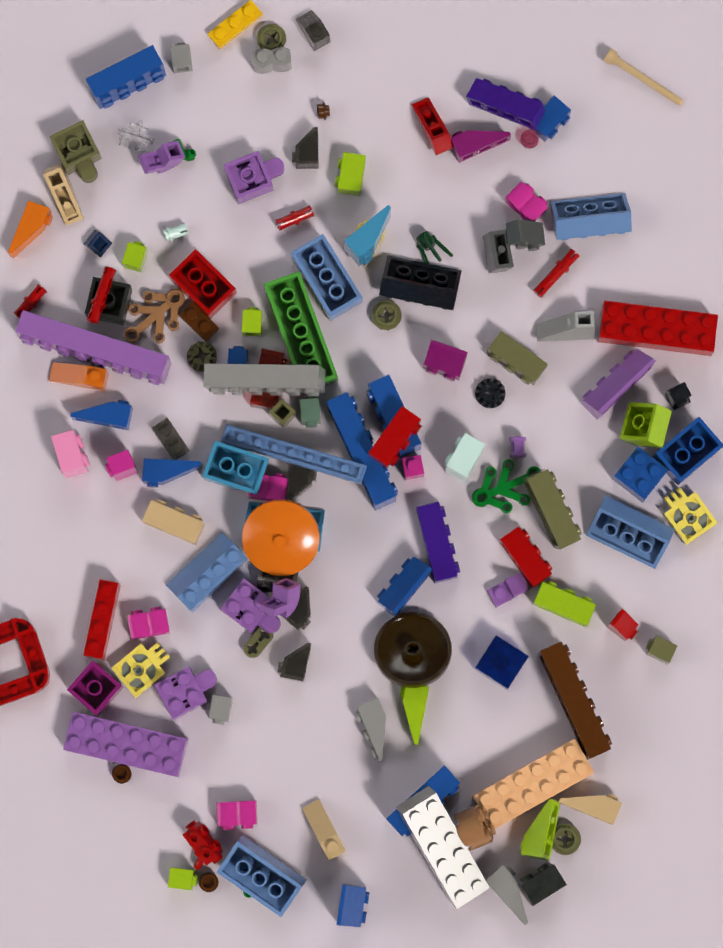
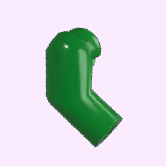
[172,139,196,161]

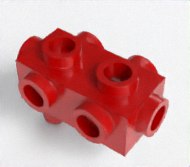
[182,820,223,870]

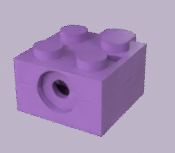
[223,151,284,204]
[220,578,281,634]
[154,666,217,720]

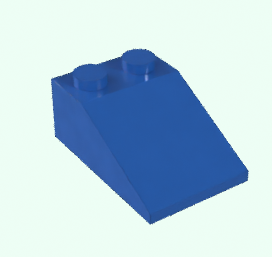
[337,884,370,927]

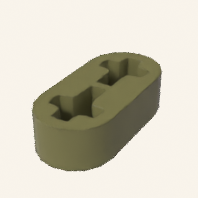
[244,627,274,658]

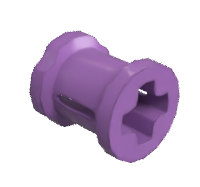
[509,437,526,458]

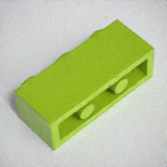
[533,581,596,627]

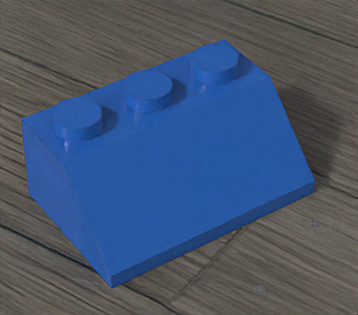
[377,557,432,617]

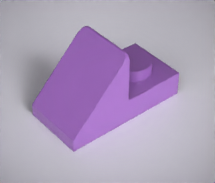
[487,573,530,608]

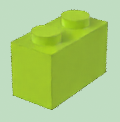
[335,152,366,196]

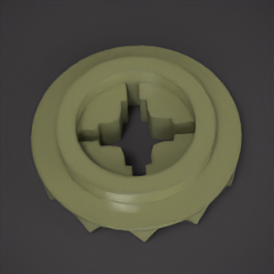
[256,24,286,51]
[371,300,402,331]
[187,341,217,372]
[552,823,581,855]

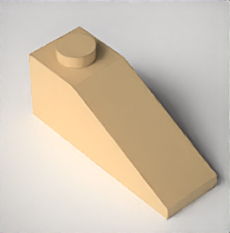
[43,163,84,226]
[557,793,622,825]
[302,799,346,860]

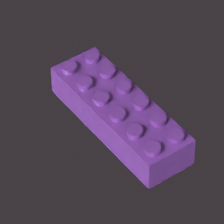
[63,712,188,778]

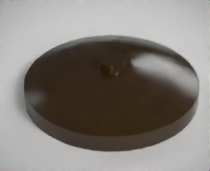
[374,612,452,688]

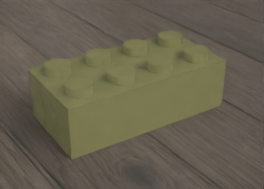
[522,469,582,550]

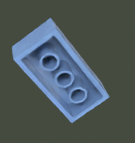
[291,234,363,321]

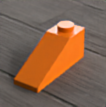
[8,201,53,258]
[49,362,109,392]

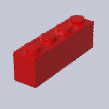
[83,579,121,661]

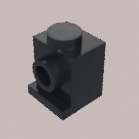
[665,382,692,411]

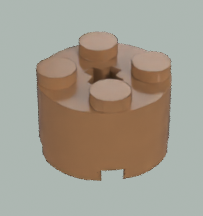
[454,805,496,851]

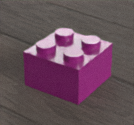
[67,660,124,717]

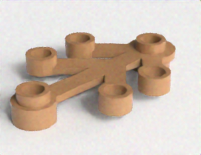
[124,289,185,344]

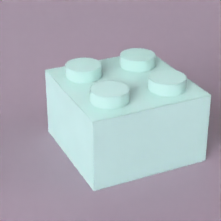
[444,433,485,483]

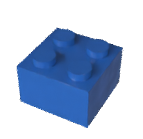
[612,447,668,503]

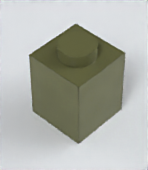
[269,399,296,429]
[645,636,677,664]

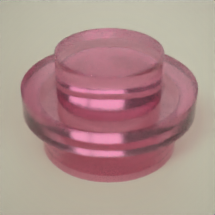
[520,130,539,149]

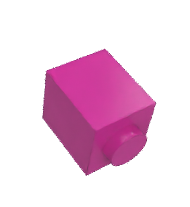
[402,455,424,480]

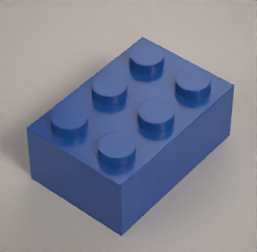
[653,417,723,485]

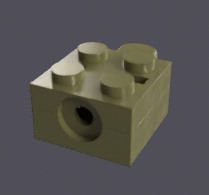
[49,120,102,183]

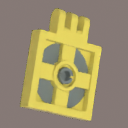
[663,487,718,546]
[111,642,170,698]

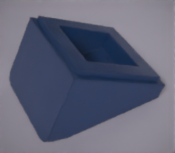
[83,230,112,258]

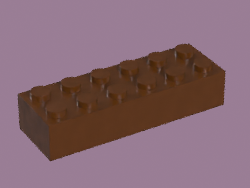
[538,641,612,760]

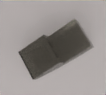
[152,418,190,460]

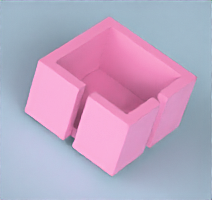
[51,430,90,478]

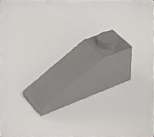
[485,865,528,925]

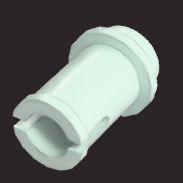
[163,223,188,242]

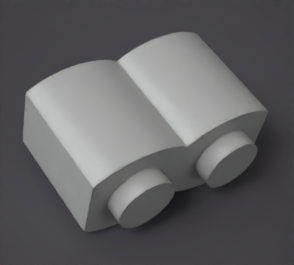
[253,47,292,74]

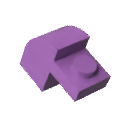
[138,141,185,174]
[259,578,301,618]

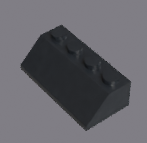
[379,256,462,310]

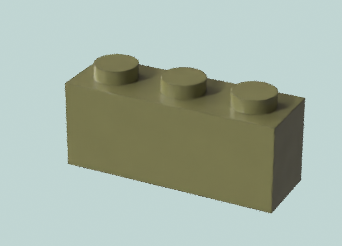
[487,331,548,386]

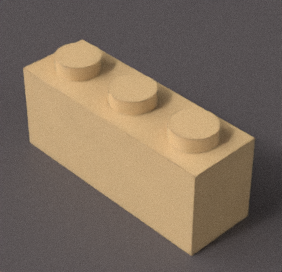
[142,499,205,545]

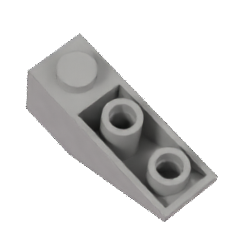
[536,311,595,342]
[355,698,386,762]

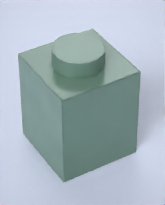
[300,398,321,428]

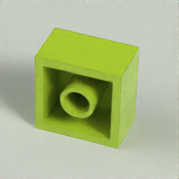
[619,402,672,448]

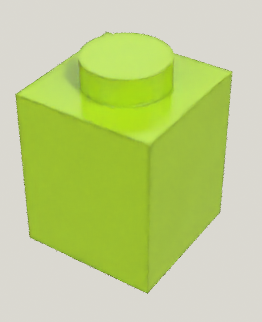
[122,241,148,273]
[242,307,263,337]
[168,867,198,890]

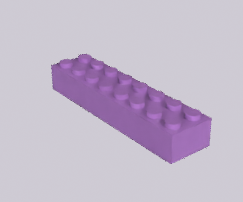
[15,310,172,386]

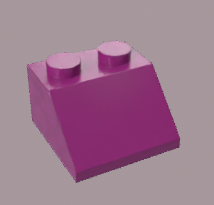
[423,339,468,381]

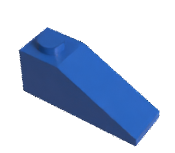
[70,400,133,430]
[142,458,203,488]

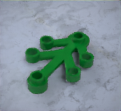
[472,459,540,514]

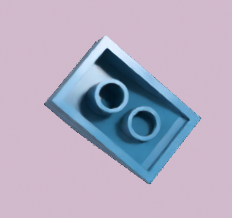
[344,205,391,266]
[202,441,269,495]

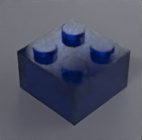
[474,635,529,690]

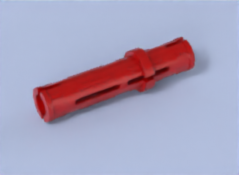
[533,249,580,298]
[86,266,116,324]

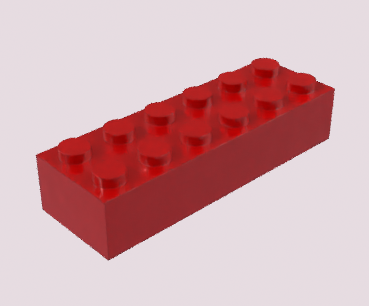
[598,300,718,356]

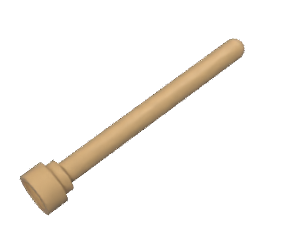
[603,48,683,105]

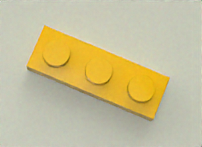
[208,0,263,50]

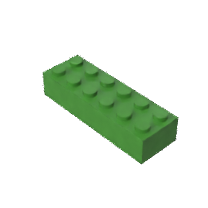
[264,271,338,394]

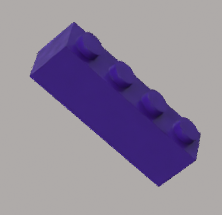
[466,78,545,130]
[416,502,460,584]

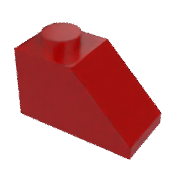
[607,609,639,641]

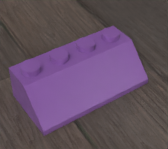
[582,349,656,420]

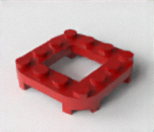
[0,618,50,706]

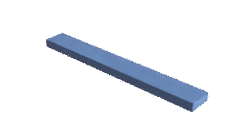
[220,424,367,485]

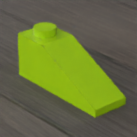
[399,686,429,745]
[520,799,560,861]

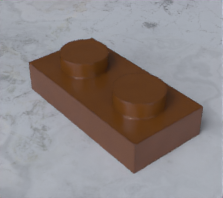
[179,302,219,342]

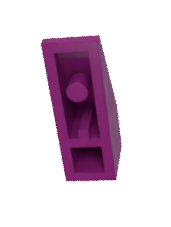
[451,130,511,163]

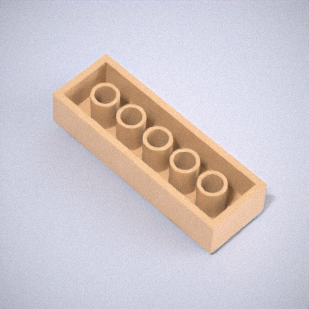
[472,739,594,829]

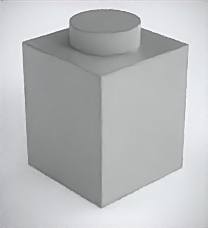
[170,43,193,73]
[209,695,233,725]

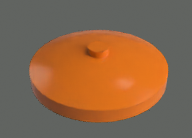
[242,499,320,576]

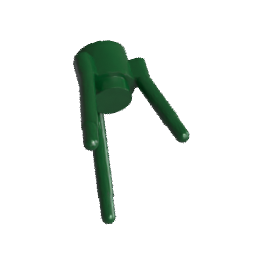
[416,231,453,264]

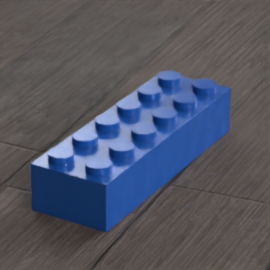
[326,392,398,511]

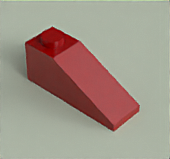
[412,97,453,155]

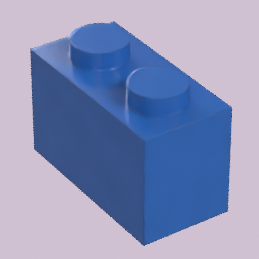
[529,95,571,142]

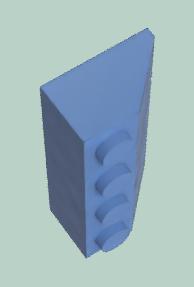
[550,193,632,240]
[586,495,675,569]
[166,532,248,613]
[217,835,307,917]

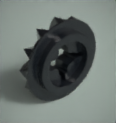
[475,378,506,408]

